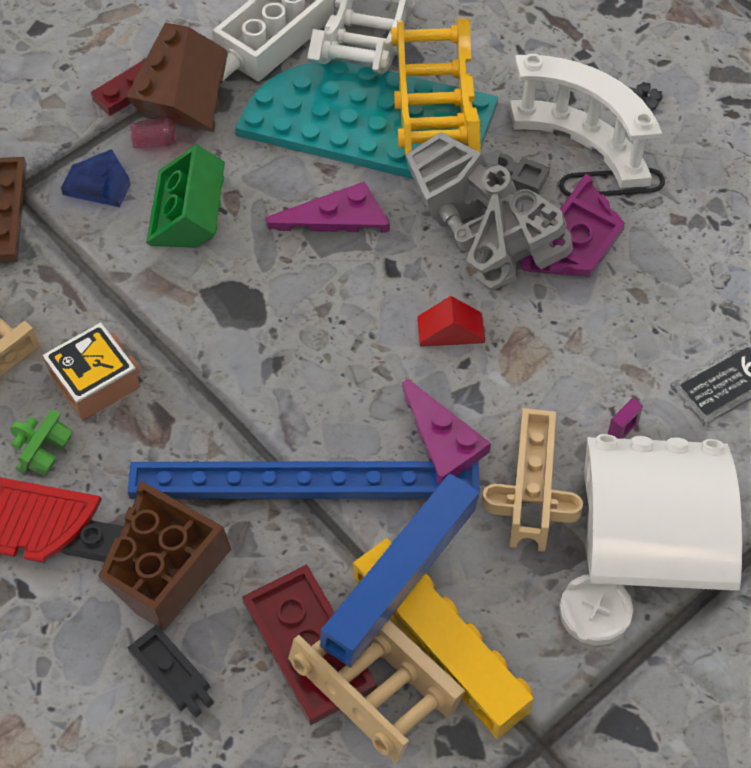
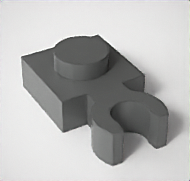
[493,154,550,194]

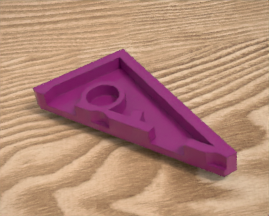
[265,181,390,233]
[402,379,491,484]

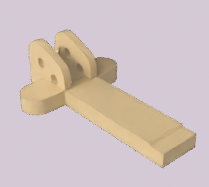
[482,408,583,552]

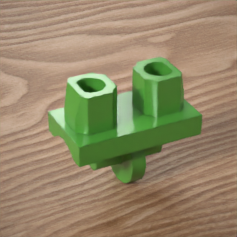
[10,409,73,476]

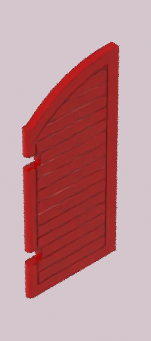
[0,477,102,563]

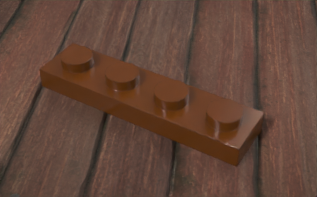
[0,157,27,262]

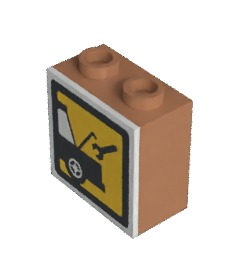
[43,323,140,421]

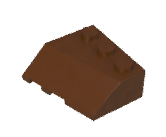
[126,22,228,132]

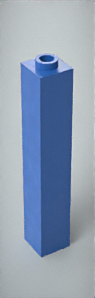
[320,473,479,668]

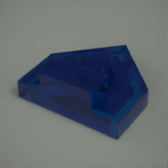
[61,149,131,207]

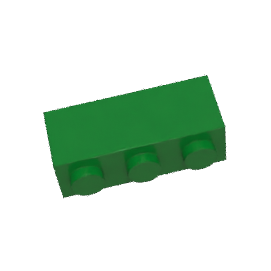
[146,144,225,248]

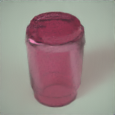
[130,117,176,148]

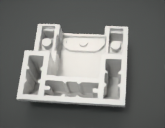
[584,434,742,591]

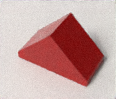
[417,296,485,347]

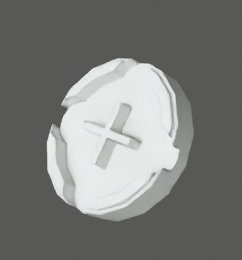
[559,574,634,646]

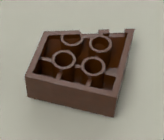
[99,481,231,631]

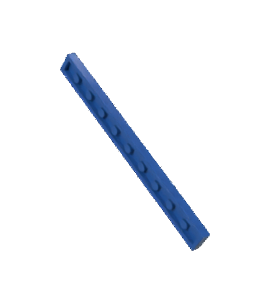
[128,461,480,499]

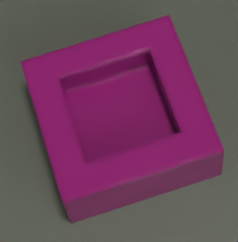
[608,398,643,439]

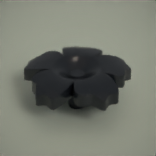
[629,82,663,111]

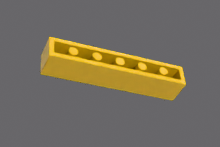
[353,538,534,739]

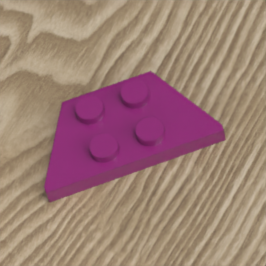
[520,174,624,277]

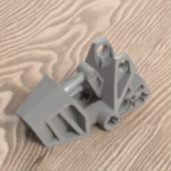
[406,132,573,291]

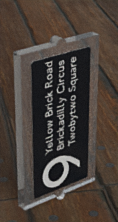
[670,340,751,427]

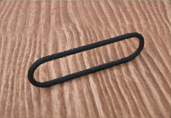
[559,168,665,196]

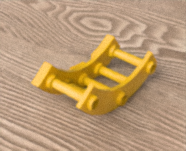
[391,18,481,155]

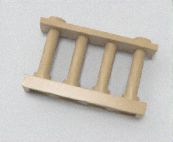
[288,620,465,763]

